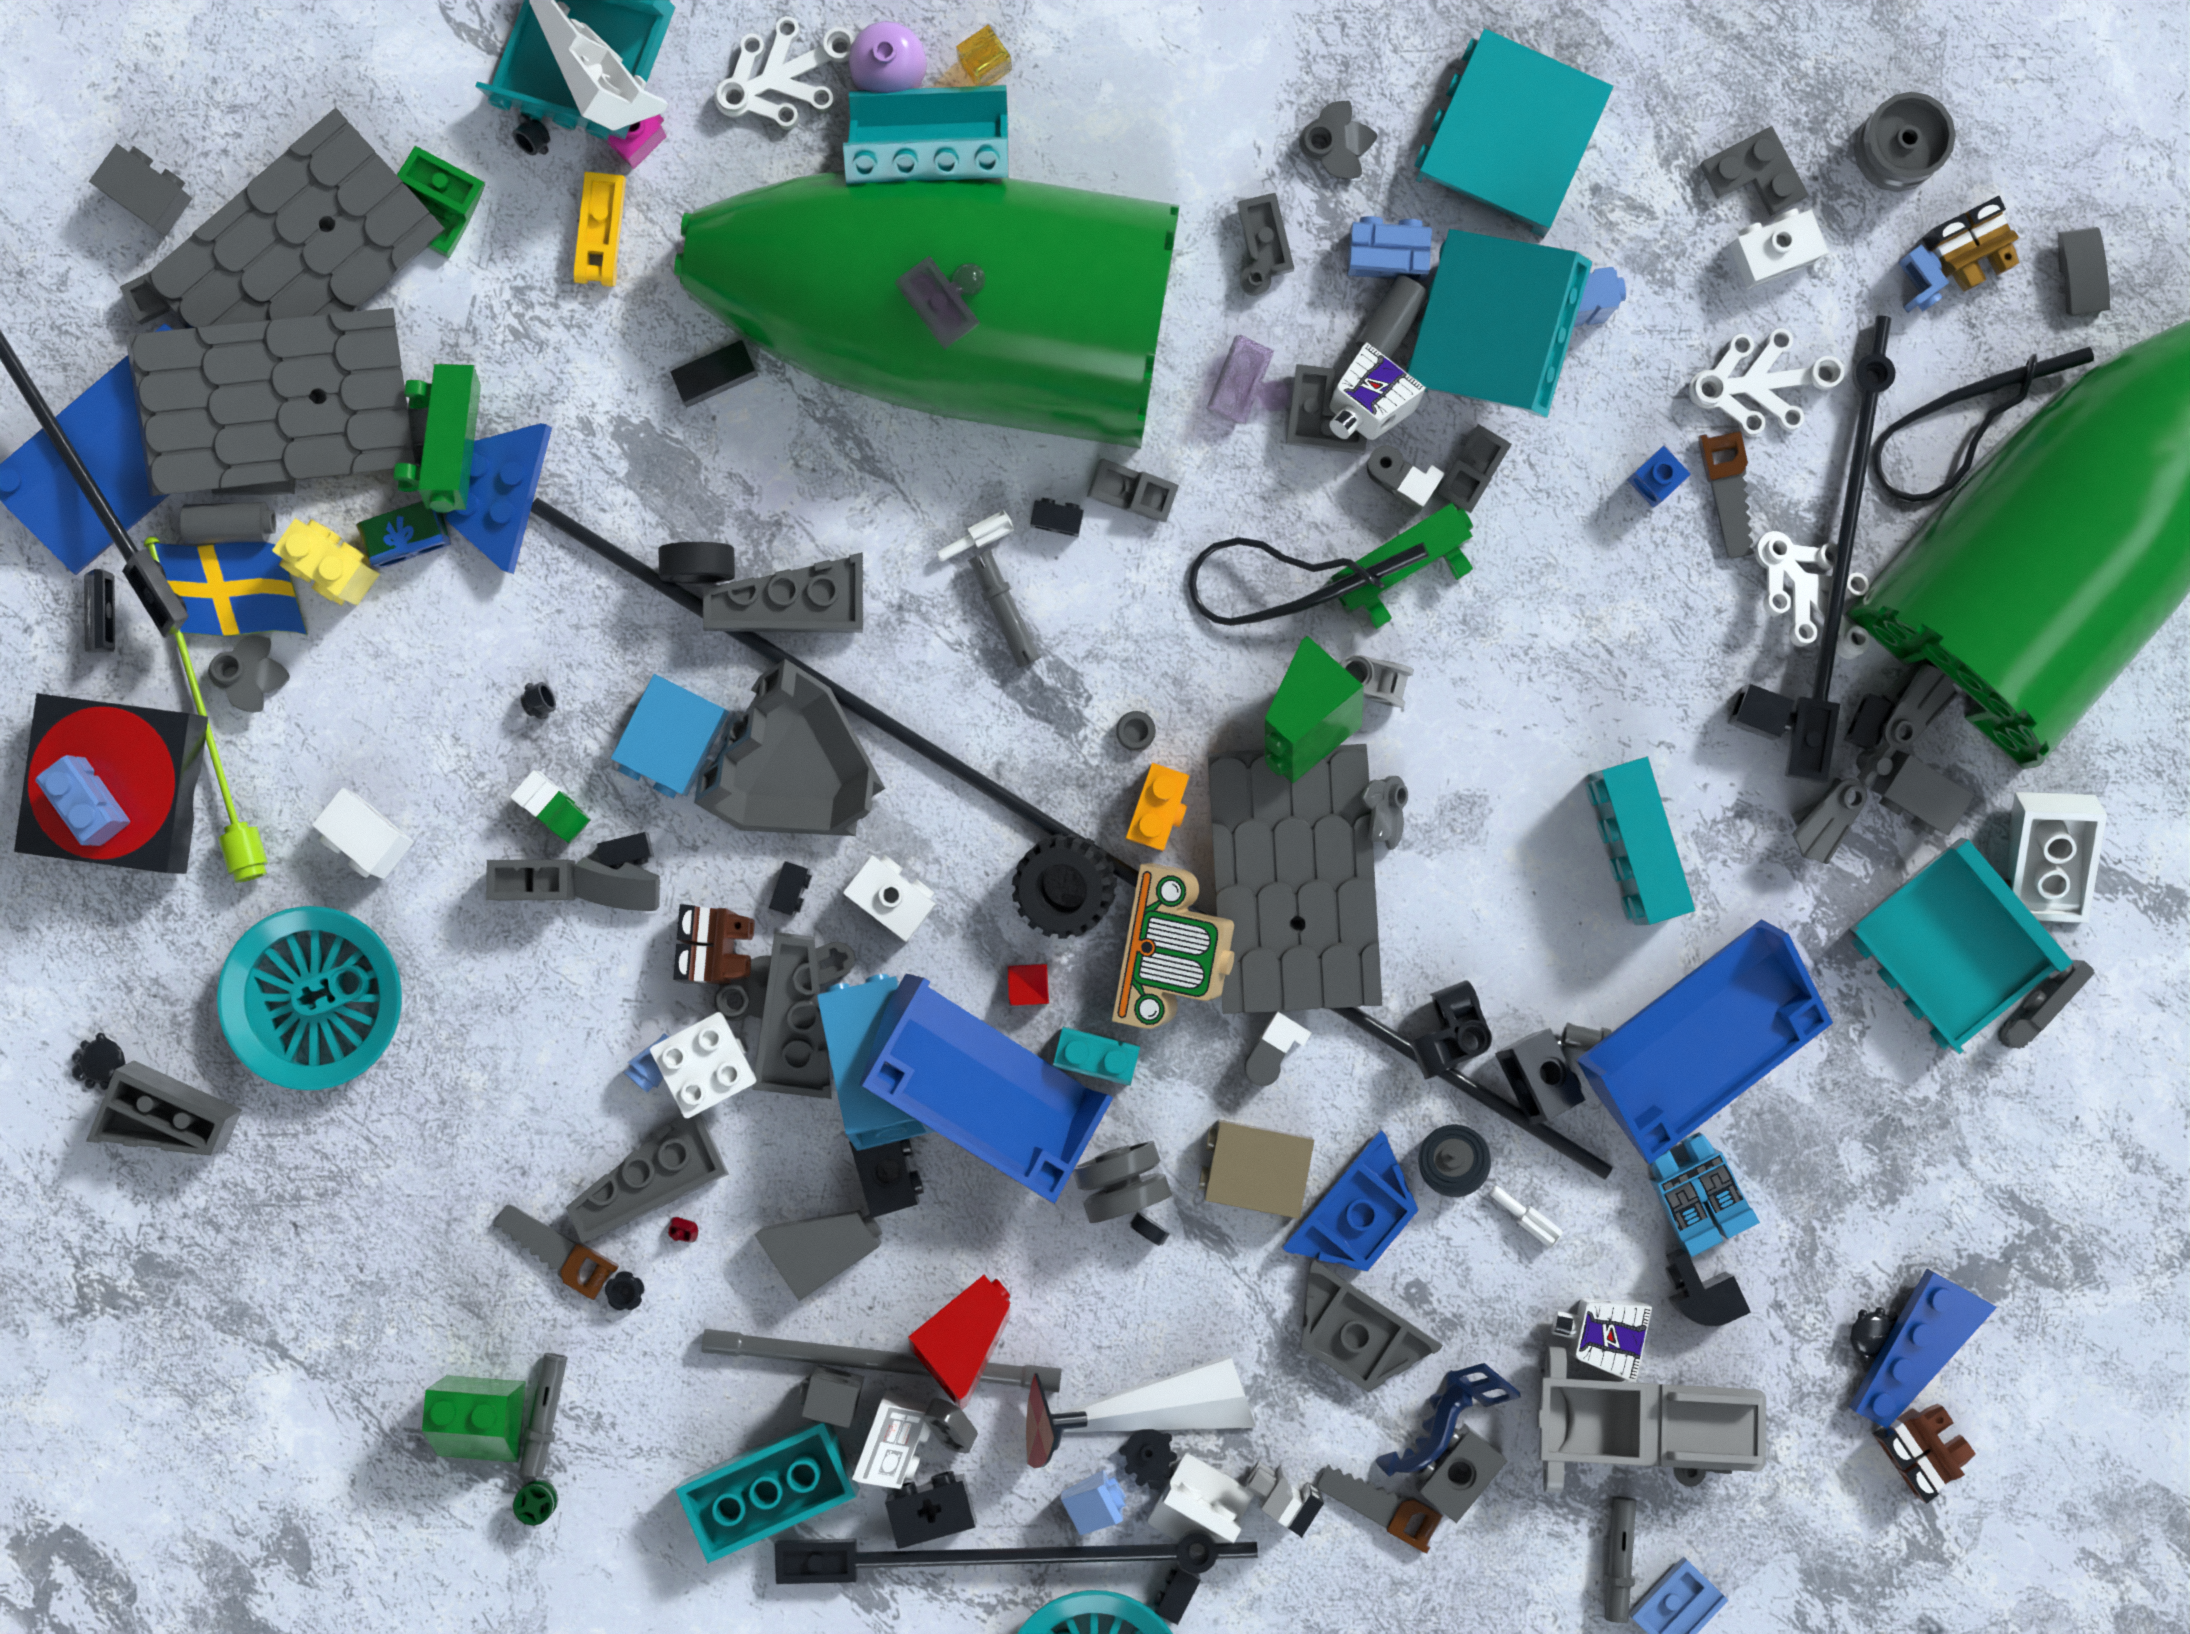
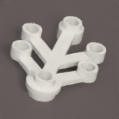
[714,16,854,130]
[1689,328,1844,437]
[1755,531,1870,659]

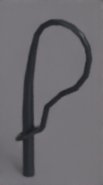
[1873,346,2094,502]
[1188,537,1430,626]

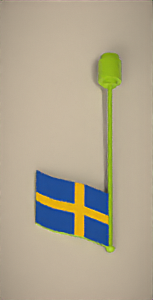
[144,536,308,883]

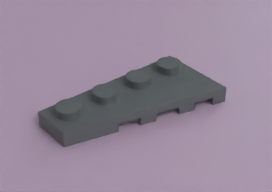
[703,552,863,633]
[752,932,832,1099]
[566,1112,729,1244]

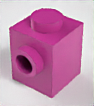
[605,114,667,169]

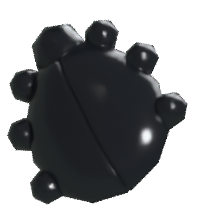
[72,1032,126,1090]
[1850,1307,1899,1363]
[1119,1429,1177,1490]

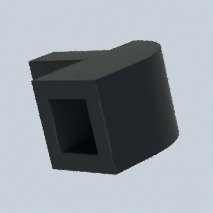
[1665,1249,1751,1326]

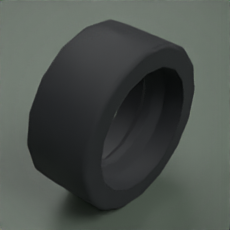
[658,542,735,584]

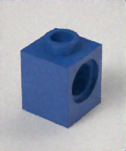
[1627,446,1691,508]

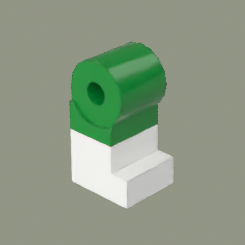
[510,770,591,844]

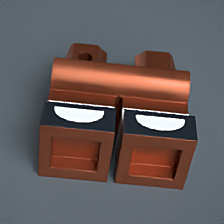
[673,904,755,984]
[1872,1403,1976,1504]

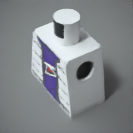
[1329,343,1426,440]
[1551,1298,1652,1382]

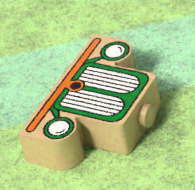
[1112,863,1234,1029]

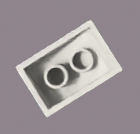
[2008,792,2107,923]

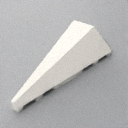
[529,0,669,131]
[1060,1354,1256,1432]

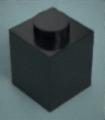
[1728,684,1795,740]

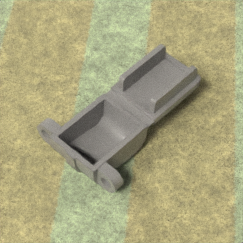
[1537,1347,1766,1493]

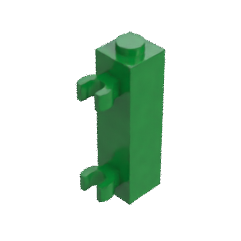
[393,364,481,513]
[1327,503,1473,629]

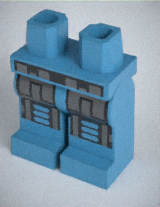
[1649,1132,1760,1257]

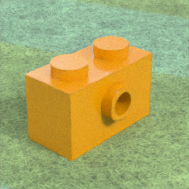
[1125,762,1190,852]

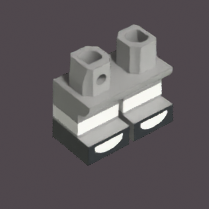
[1245,1460,1324,1538]

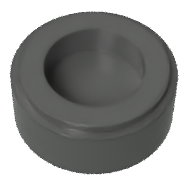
[1116,711,1156,751]

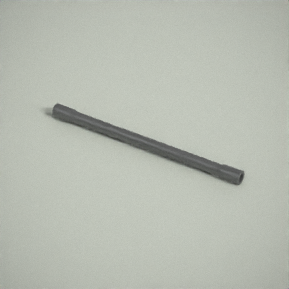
[702,1329,1062,1393]

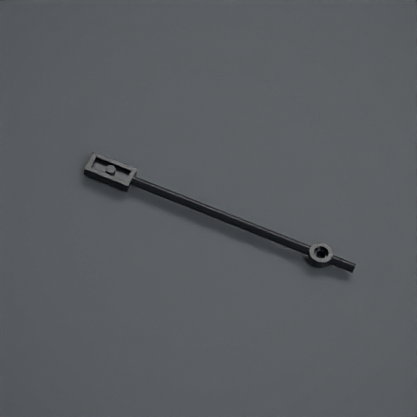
[1785,316,1896,783]
[0,329,189,638]
[775,1530,1258,1584]

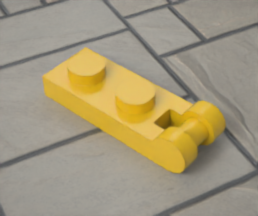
[574,171,626,287]

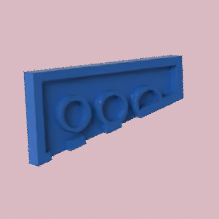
[1849,1268,1997,1429]

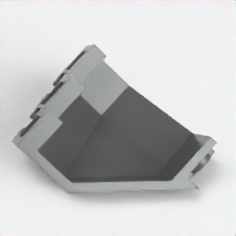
[694,659,886,836]

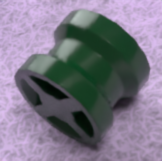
[513,1479,559,1526]

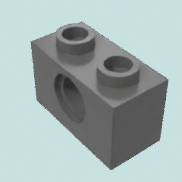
[1415,1424,1508,1524]

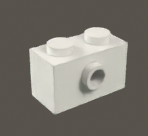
[1729,209,1829,290]
[312,788,414,879]
[843,854,937,942]

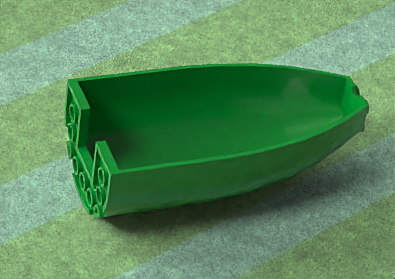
[674,170,1180,449]
[1845,320,2190,770]

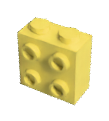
[272,518,380,606]

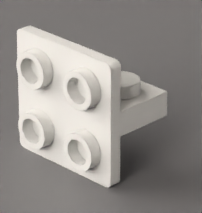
[650,1012,757,1118]
[1148,1453,1254,1561]

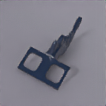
[1376,1363,1521,1477]

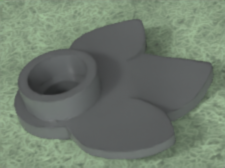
[1299,101,1378,179]
[208,636,290,713]
[1361,776,1408,850]
[714,951,771,1021]

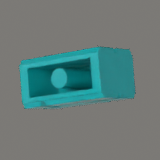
[1053,1026,1140,1086]

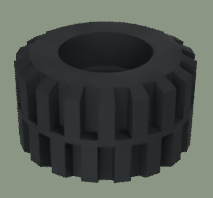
[1012,833,1117,939]

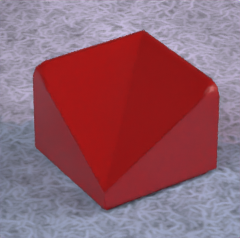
[1008,964,1049,1006]

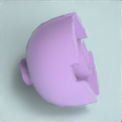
[848,21,927,93]

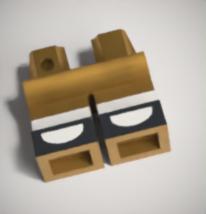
[1922,195,2020,292]

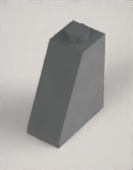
[754,1210,883,1301]

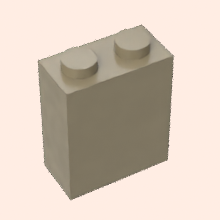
[1198,1119,1315,1219]

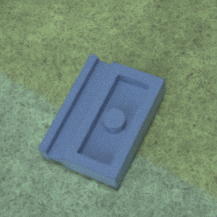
[1629,1556,1729,1634]

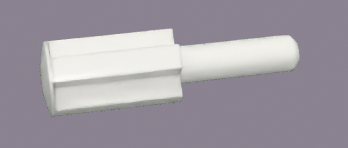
[936,510,1014,562]
[1490,1186,1564,1249]

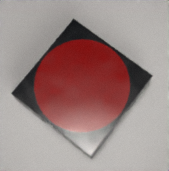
[14,693,208,874]

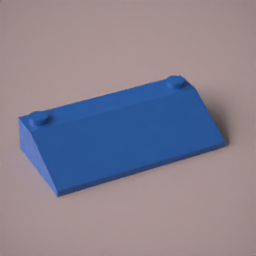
[0,323,175,575]
[1577,919,1833,1165]
[859,973,1113,1204]

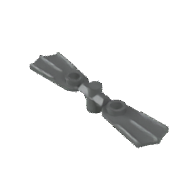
[1792,663,1958,864]

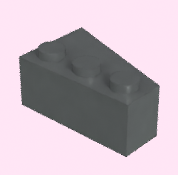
[86,1060,242,1156]

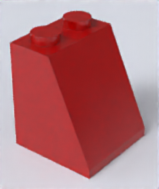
[908,1274,1011,1410]

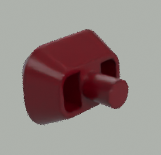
[668,1217,699,1243]

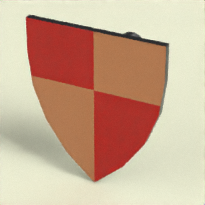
[1026,1373,1088,1469]

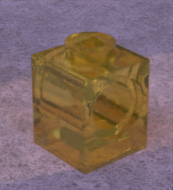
[956,24,1012,86]

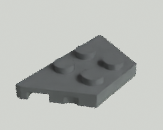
[1300,1259,1443,1392]

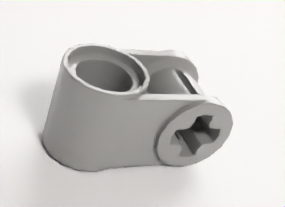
[1339,654,1414,708]

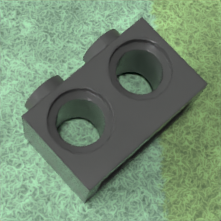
[486,859,575,901]
[797,1365,865,1428]

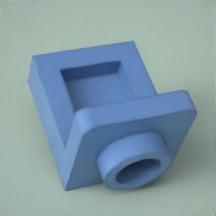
[1898,244,1949,313]

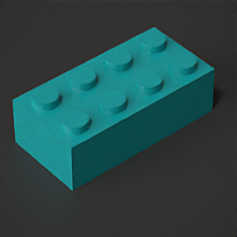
[1585,756,1696,925]
[675,1420,860,1564]

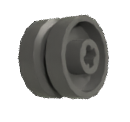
[1854,91,1956,192]
[1073,1140,1172,1223]

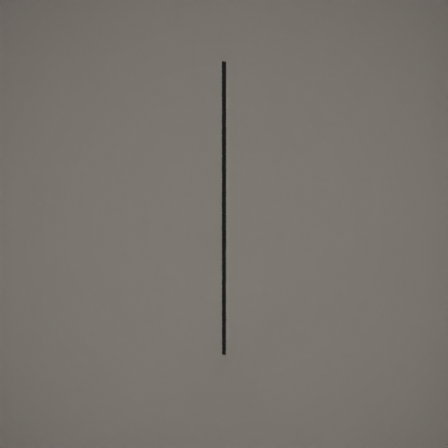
[531,498,1613,1180]

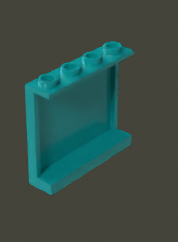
[475,0,676,140]
[1414,28,1614,238]
[843,85,1009,184]
[1406,229,1592,418]
[1849,837,2074,1055]

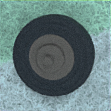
[1418,1124,1491,1197]

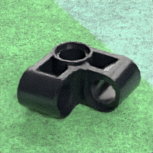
[1410,980,1492,1080]

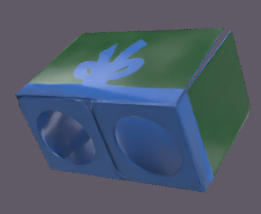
[356,501,451,569]

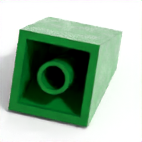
[1264,636,1364,784]
[422,1375,526,1463]

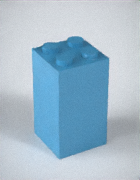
[817,974,935,1151]

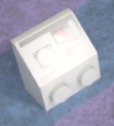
[852,1390,931,1489]

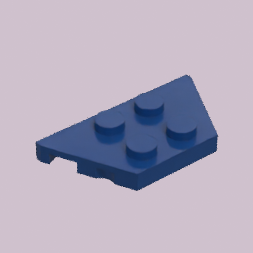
[445,423,552,574]
[1282,1129,1419,1272]

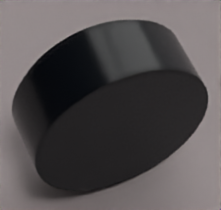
[1130,1211,1170,1246]

